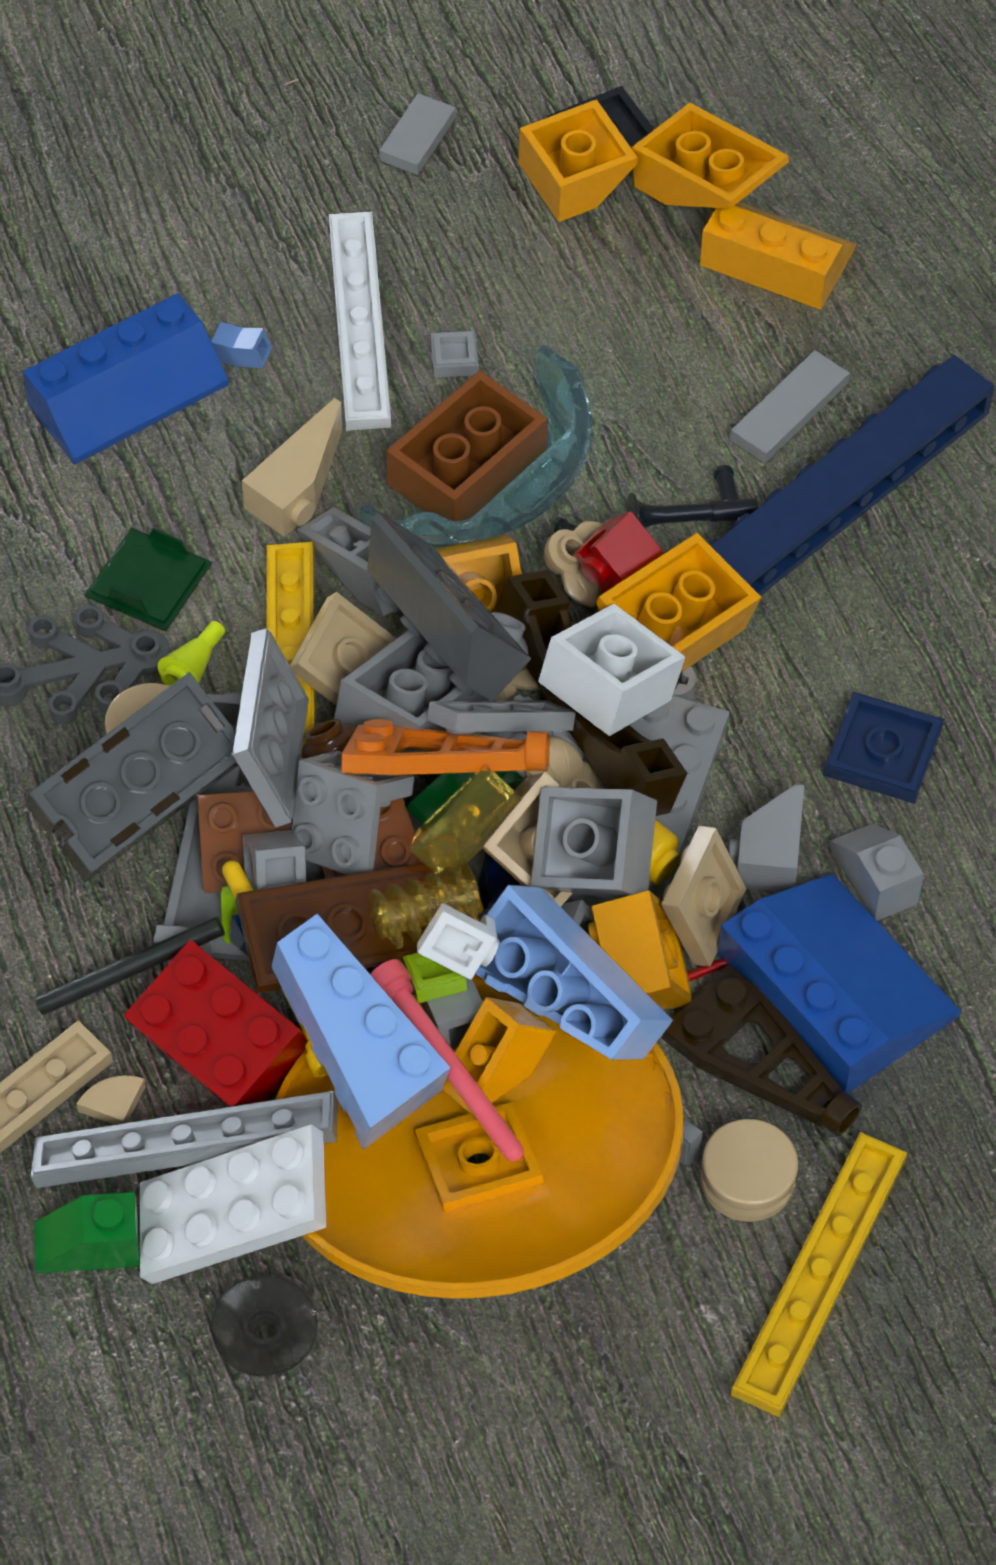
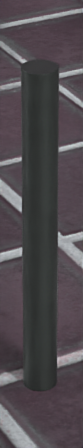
[35,917,225,1016]

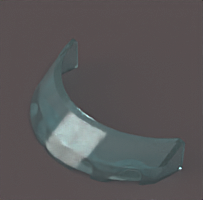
[359,345,593,547]

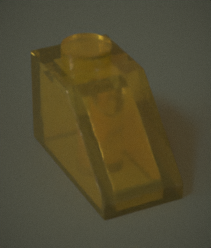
[410,764,521,883]

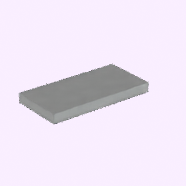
[232,628,309,827]

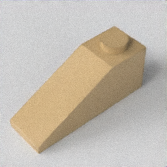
[242,398,343,537]

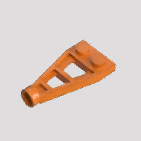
[342,719,550,775]

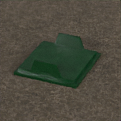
[85,527,212,632]

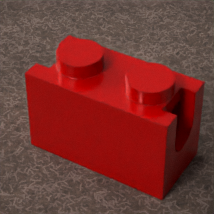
[573,511,665,593]

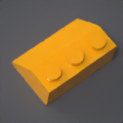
[700,202,856,310]
[596,533,761,673]

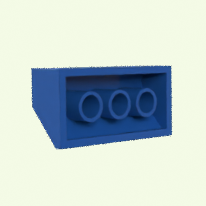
[22,293,229,465]

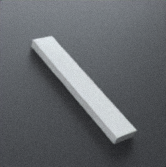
[329,212,391,431]

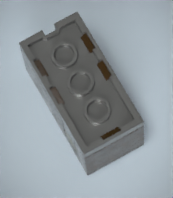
[25,672,239,883]

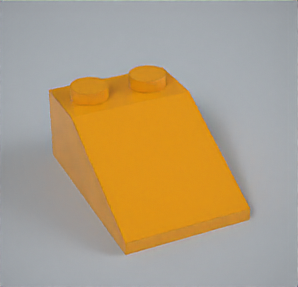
[632,102,789,209]

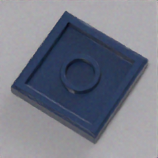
[823,691,945,804]

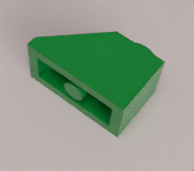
[35,1192,140,1274]

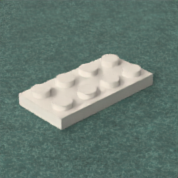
[140,1124,326,1284]

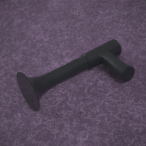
[627,465,758,528]

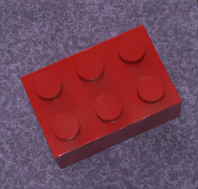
[123,939,308,1107]

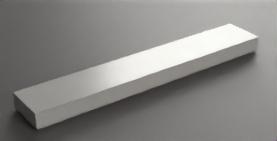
[31,1091,338,1188]

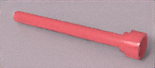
[370,959,524,1162]

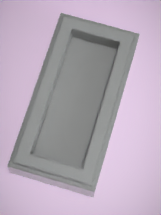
[379,93,456,175]

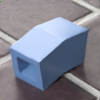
[211,322,273,368]

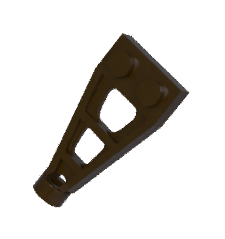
[662,965,862,1136]

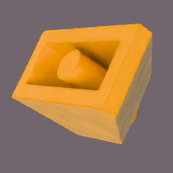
[442,997,557,1113]

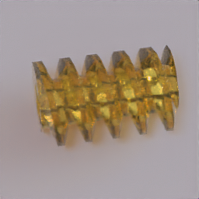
[367,863,481,950]

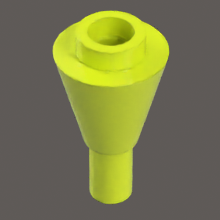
[157,621,225,686]

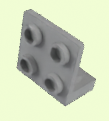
[292,751,414,875]

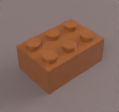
[386,370,548,534]

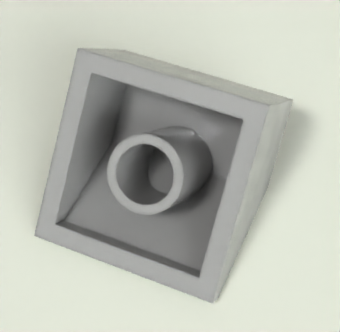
[531,787,657,898]

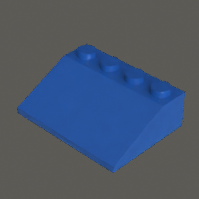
[718,873,961,1093]

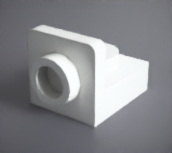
[417,903,499,980]

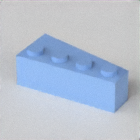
[475,885,673,1060]
[271,914,450,1150]

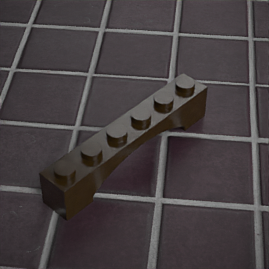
[495,570,688,816]

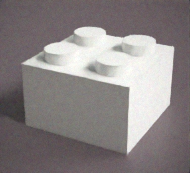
[538,604,685,736]

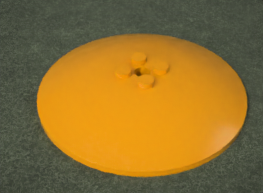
[275,974,684,1299]

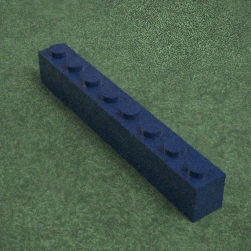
[708,355,994,596]

